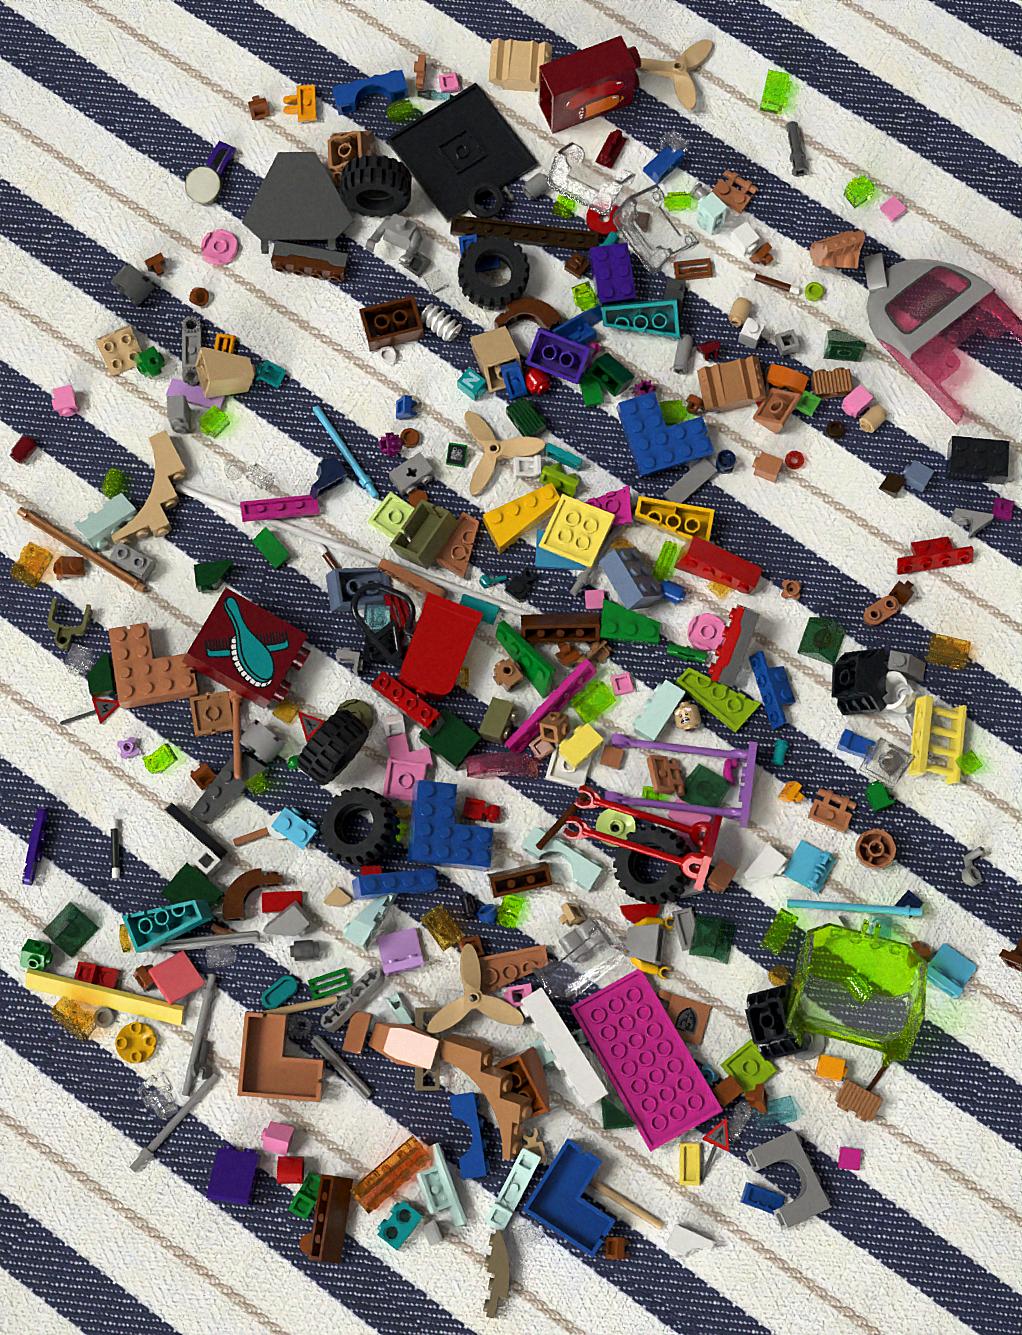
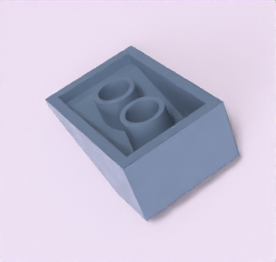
[326,567,393,612]

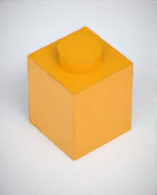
[815,1054,848,1082]

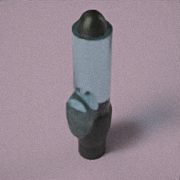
[418,90,453,100]

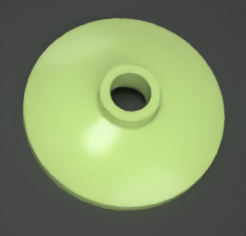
[596,809,636,847]

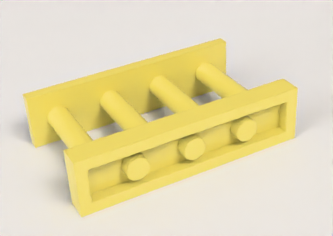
[908,695,967,785]

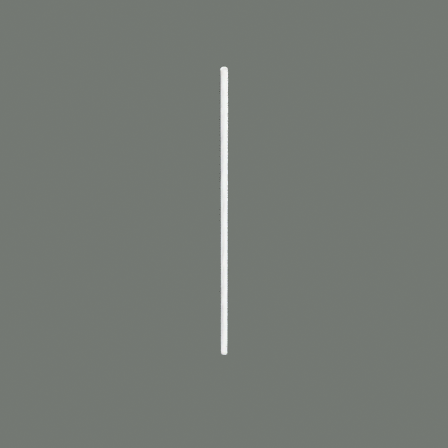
[175,484,534,616]

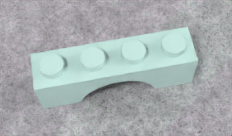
[522,826,602,892]

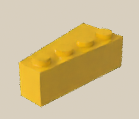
[483,482,560,554]
[635,496,715,542]

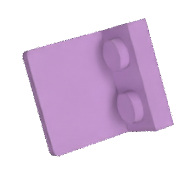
[377,927,425,976]

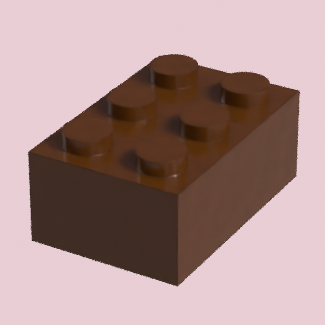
[359,295,424,352]

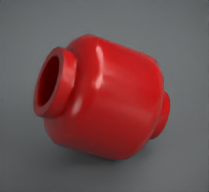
[523,367,550,395]

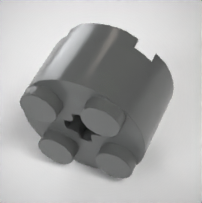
[110,262,155,307]

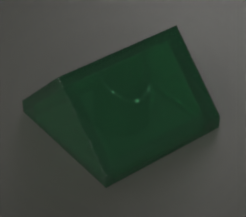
[797,617,846,666]
[43,901,100,958]
[689,915,736,965]
[600,1097,636,1132]

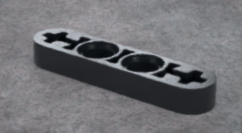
[165,802,228,860]

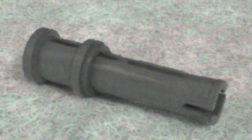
[786,121,808,177]

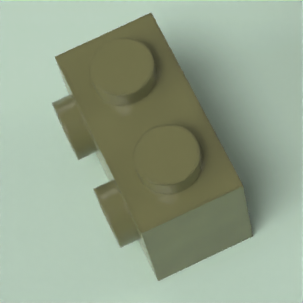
[478,697,519,745]

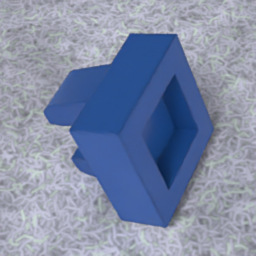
[396,395,417,420]

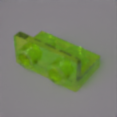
[568,680,617,724]

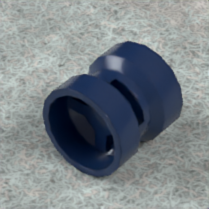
[715,450,736,474]

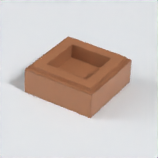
[600,744,624,770]

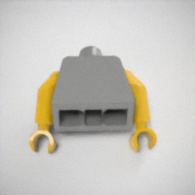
[616,916,675,979]

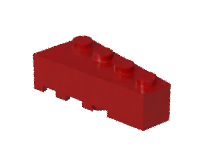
[674,535,763,594]

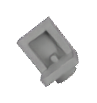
[336,648,364,676]

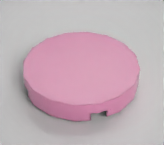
[201,229,238,266]
[687,613,725,652]

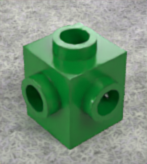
[134,346,165,378]
[20,938,53,972]

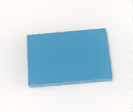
[535,530,586,571]

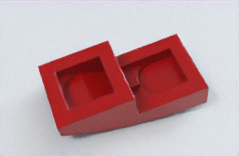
[74,961,121,990]

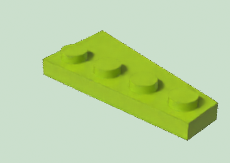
[675,667,761,733]

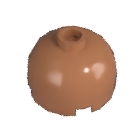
[855,829,896,870]

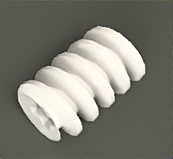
[420,303,462,342]

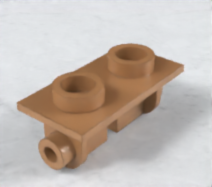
[572,640,612,668]

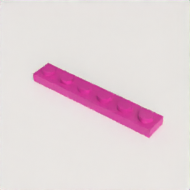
[504,659,597,757]

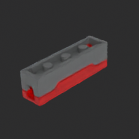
[708,604,760,688]
[371,671,445,737]

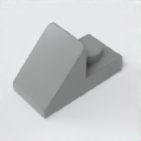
[951,508,994,538]

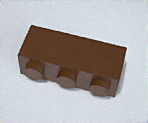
[487,861,553,898]

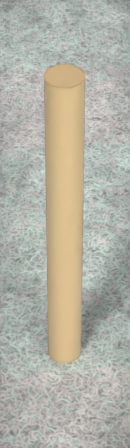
[260,995,338,1017]
[589,1178,664,1230]

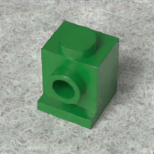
[864,780,895,813]

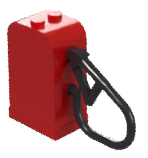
[350,582,483,702]

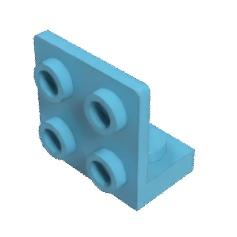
[921,943,977,1000]

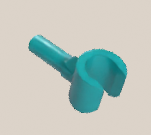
[479,574,507,588]

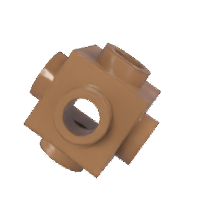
[493,658,523,692]
[539,712,571,744]

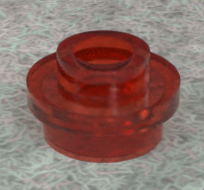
[785,451,804,470]

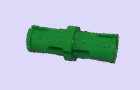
[667,642,707,664]

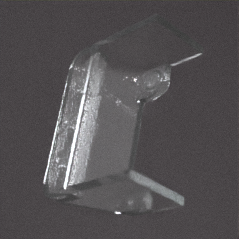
[532,918,630,1001]

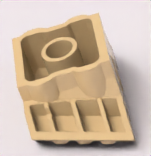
[489,38,552,92]

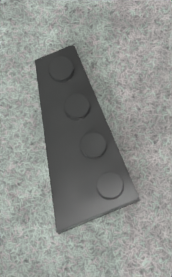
[190,752,269,824]

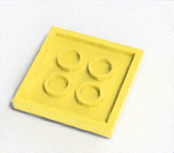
[539,494,615,569]

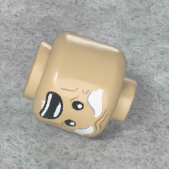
[673,701,701,732]

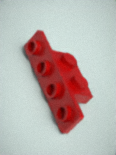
[897,537,974,575]

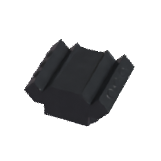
[831,648,888,715]
[745,984,810,1061]

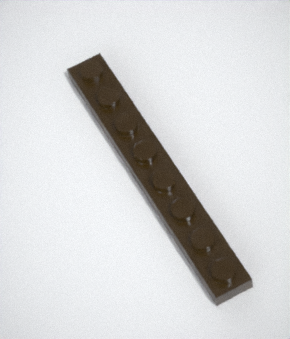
[450,215,599,251]

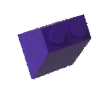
[206,1145,261,1206]

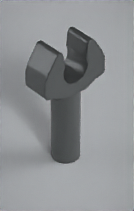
[190,1040,213,1080]

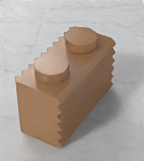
[811,367,853,399]
[834,1078,884,1122]

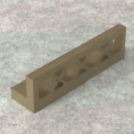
[415,1007,440,1092]

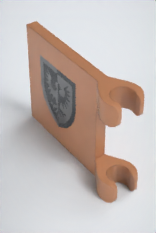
[656,990,711,1045]

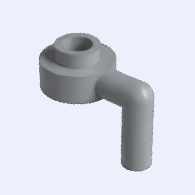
[962,846,985,887]

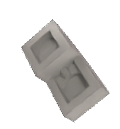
[864,253,888,293]

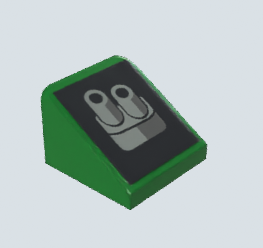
[446,442,468,468]

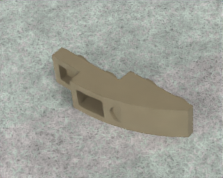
[483,1230,510,1319]

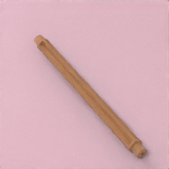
[17,507,147,593]

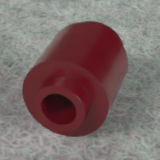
[9,436,37,465]

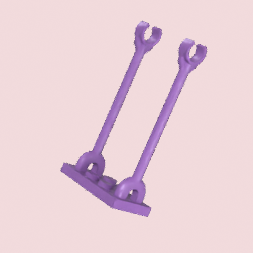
[604,734,757,828]

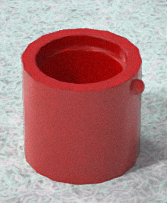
[277,1156,304,1184]

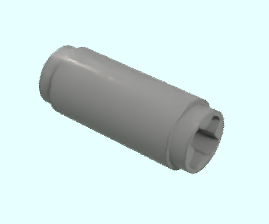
[673,335,693,374]

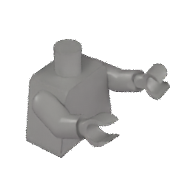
[365,214,422,266]

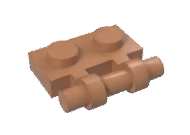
[711,170,758,214]
[647,755,685,796]
[807,788,856,833]

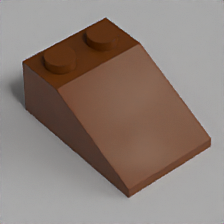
[494,1046,550,1119]

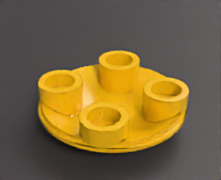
[115,1022,157,1063]

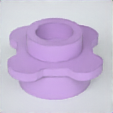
[117,737,139,759]

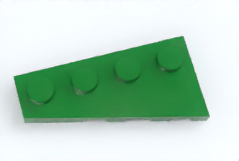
[495,620,556,698]

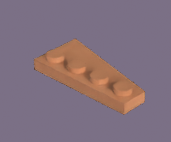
[472,944,549,1000]

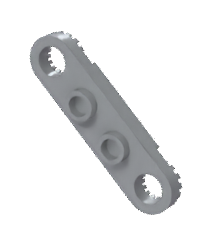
[182,316,202,387]

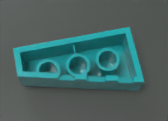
[601,298,680,338]
[122,899,214,953]

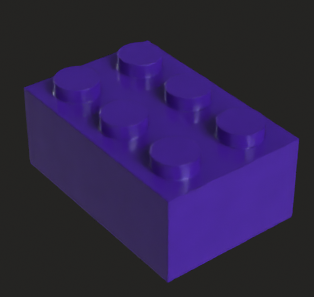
[588,242,636,307]
[525,328,595,384]

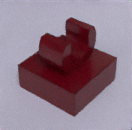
[697,340,720,361]

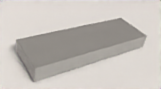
[663,457,718,504]

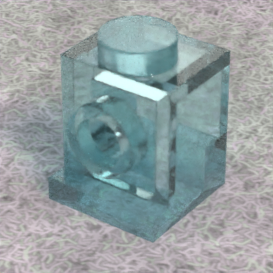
[868,915,891,947]

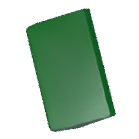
[252,527,291,570]

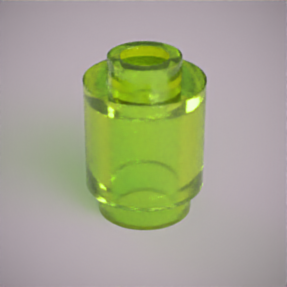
[385,99,414,122]
[664,191,691,211]
[101,468,124,498]
[843,972,873,1003]

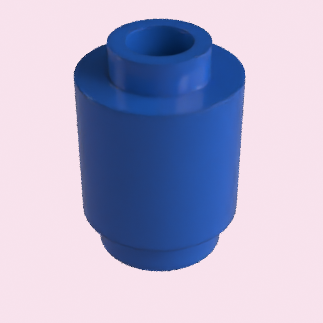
[660,580,687,604]

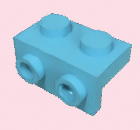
[271,807,320,850]

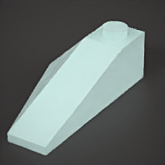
[342,893,398,951]

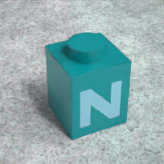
[457,368,487,401]

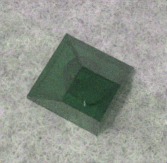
[823,329,866,362]

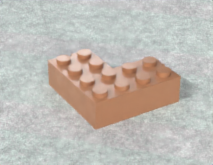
[109,622,200,709]
[237,1011,326,1102]

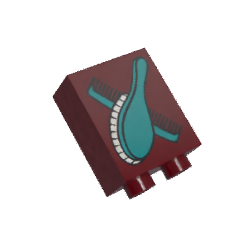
[182,587,311,709]

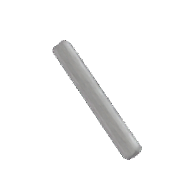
[311,1035,372,1100]

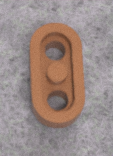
[863,596,899,627]

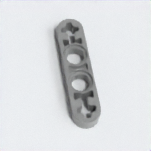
[321,968,385,1032]

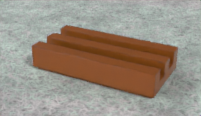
[673,258,713,280]

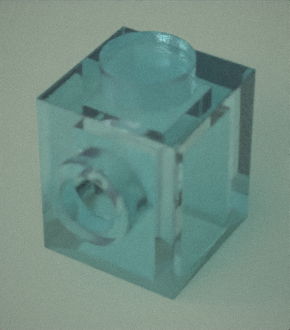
[364,603,390,632]

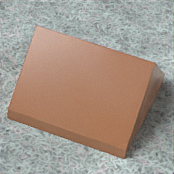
[753,388,801,434]

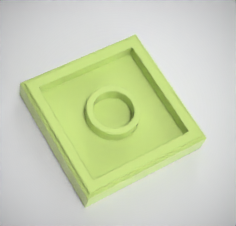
[368,491,415,540]

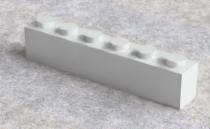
[520,987,608,1108]

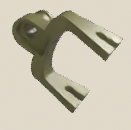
[47,598,93,651]

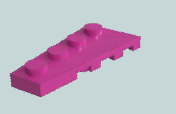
[584,485,633,526]

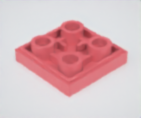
[148,951,205,1005]

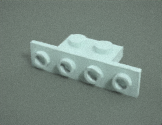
[416,1143,467,1228]

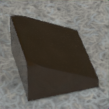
[879,473,907,498]

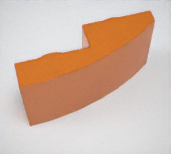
[765,364,808,394]

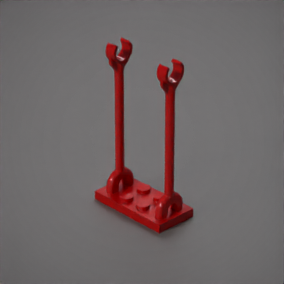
[563,785,723,891]

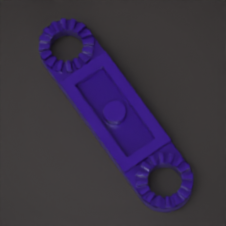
[22,807,48,886]

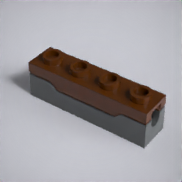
[271,241,349,282]

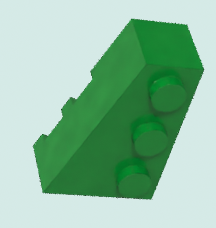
[600,598,660,645]

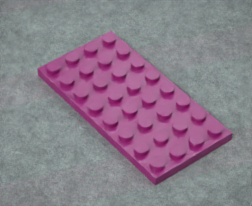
[570,969,723,1152]

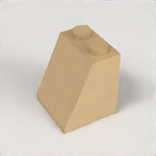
[470,326,524,393]
[195,347,256,398]

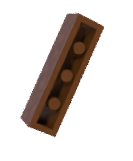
[521,613,600,643]
[308,1174,353,1264]

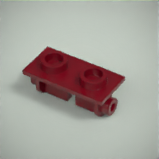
[595,129,627,169]

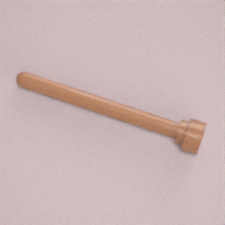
[228,690,244,779]

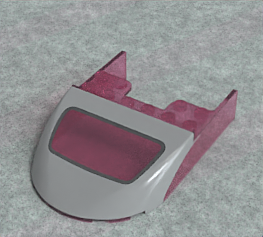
[867,259,1022,424]

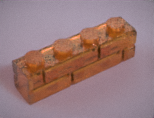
[350,1135,432,1214]

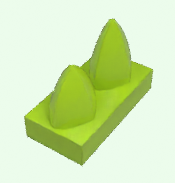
[539,463,580,498]

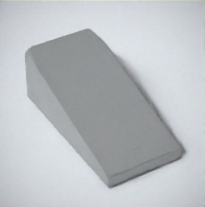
[423,1220,444,1246]

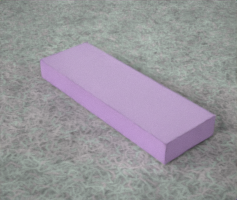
[166,378,226,412]

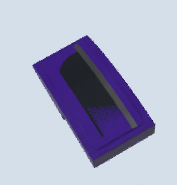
[205,141,236,179]

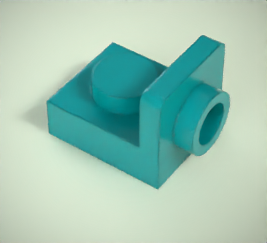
[254,360,286,388]

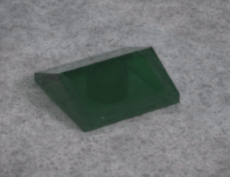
[678,764,733,817]

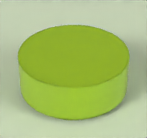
[804,282,824,302]

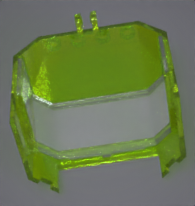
[785,919,927,1068]

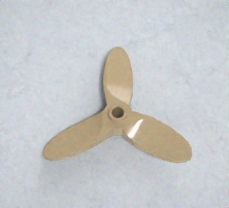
[637,39,712,110]
[464,411,546,497]
[427,944,524,1033]

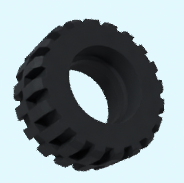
[340,154,412,218]
[458,234,530,311]
[297,709,369,785]
[320,787,400,867]
[613,825,691,905]

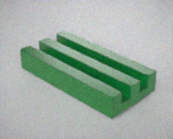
[308,967,352,1000]

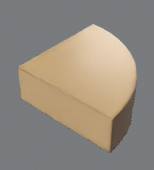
[323,886,352,907]

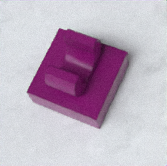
[992,497,1014,521]

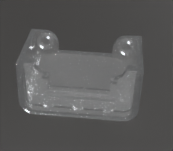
[547,142,636,215]
[613,184,700,274]

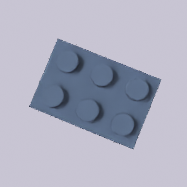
[599,547,664,610]

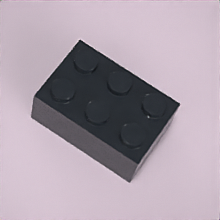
[946,436,1009,485]

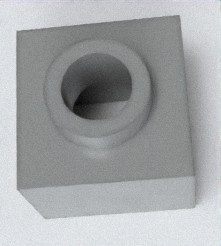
[774,329,800,357]

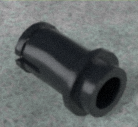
[459,893,478,920]

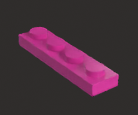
[240,495,319,522]

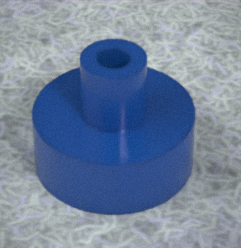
[477,904,498,925]

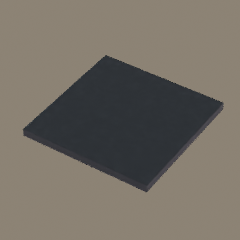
[386,83,538,223]

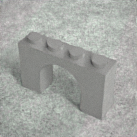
[745,1130,831,1230]

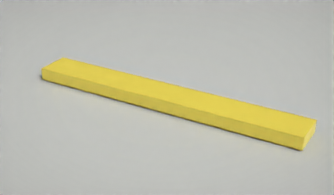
[25,968,185,1026]

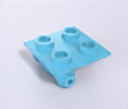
[783,840,836,894]

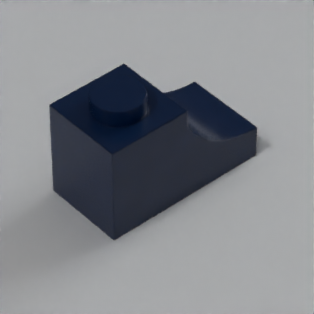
[310,456,347,499]

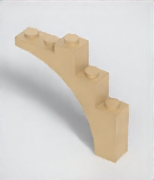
[111,430,188,546]

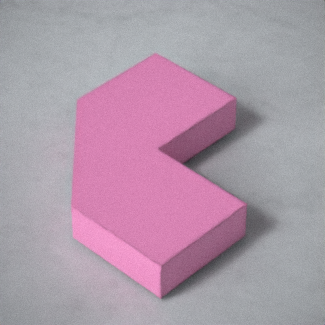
[386,734,434,769]

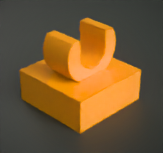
[778,781,805,803]

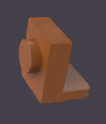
[53,556,85,580]

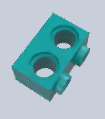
[377,1201,423,1251]

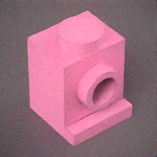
[503,983,532,1008]

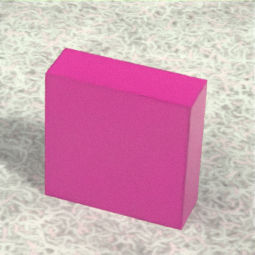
[838,1147,861,1171]

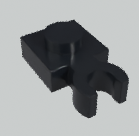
[504,567,537,603]

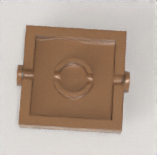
[189,691,233,737]

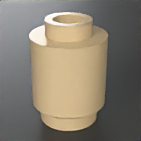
[728,297,751,327]
[859,405,887,433]

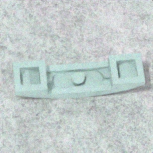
[485,1147,541,1231]

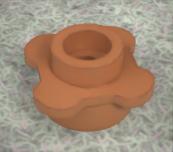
[781,580,801,600]

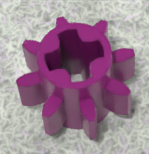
[634,379,657,397]
[379,432,403,456]

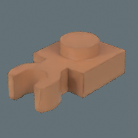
[414,54,426,90]

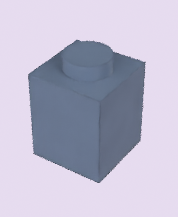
[902,460,934,492]

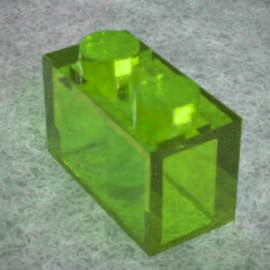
[760,69,792,115]
[759,908,799,956]

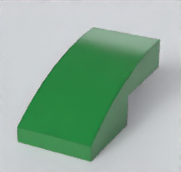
[579,371,604,408]
[288,1171,321,1220]

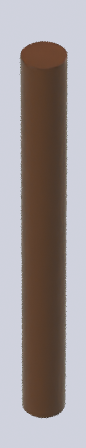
[536,793,589,850]

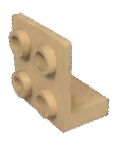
[94,325,142,376]

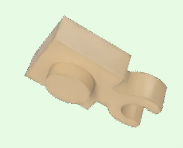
[522,1128,547,1164]

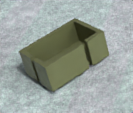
[390,499,459,569]

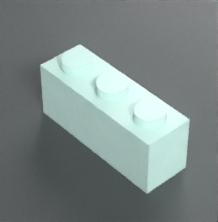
[633,680,685,741]

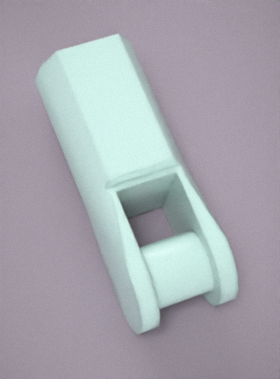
[385,991,415,1025]

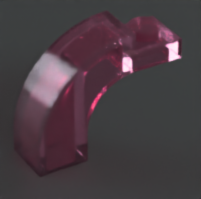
[467,752,538,779]

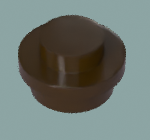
[826,421,845,440]

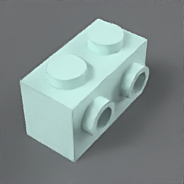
[696,192,727,235]

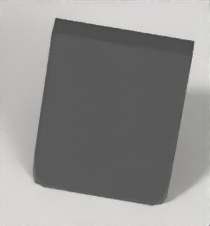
[404,251,432,277]

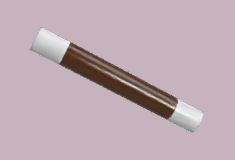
[745,270,800,295]
[317,544,353,590]

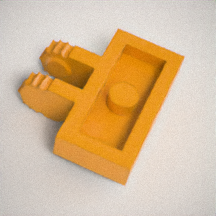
[283,85,317,122]

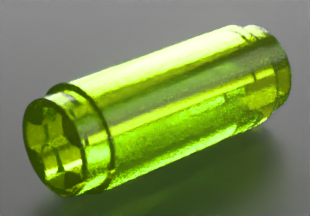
[652,541,678,581]

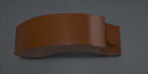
[494,298,562,331]
[223,868,284,922]

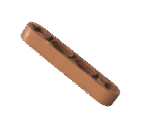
[377,559,448,599]

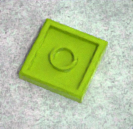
[720,1039,778,1095]

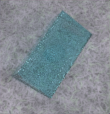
[752,1095,797,1130]

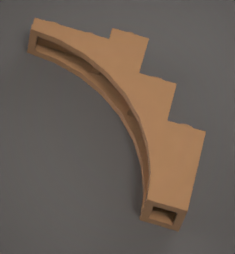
[440,1034,532,1161]

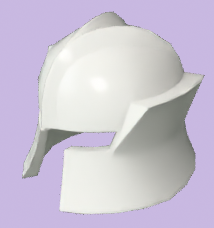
[883,671,918,713]

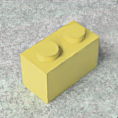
[558,723,604,770]

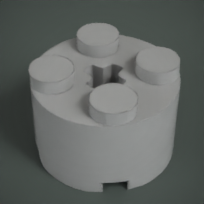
[239,719,286,764]

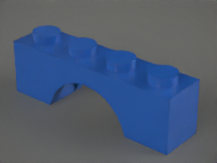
[332,70,409,115]
[352,868,438,901]
[449,1092,490,1180]

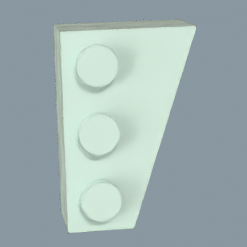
[73,493,138,551]

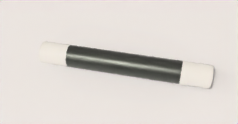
[110,819,120,879]

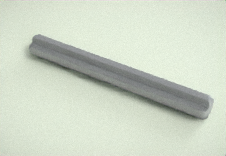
[161,930,260,952]

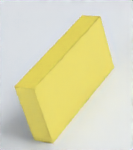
[679,1143,700,1186]

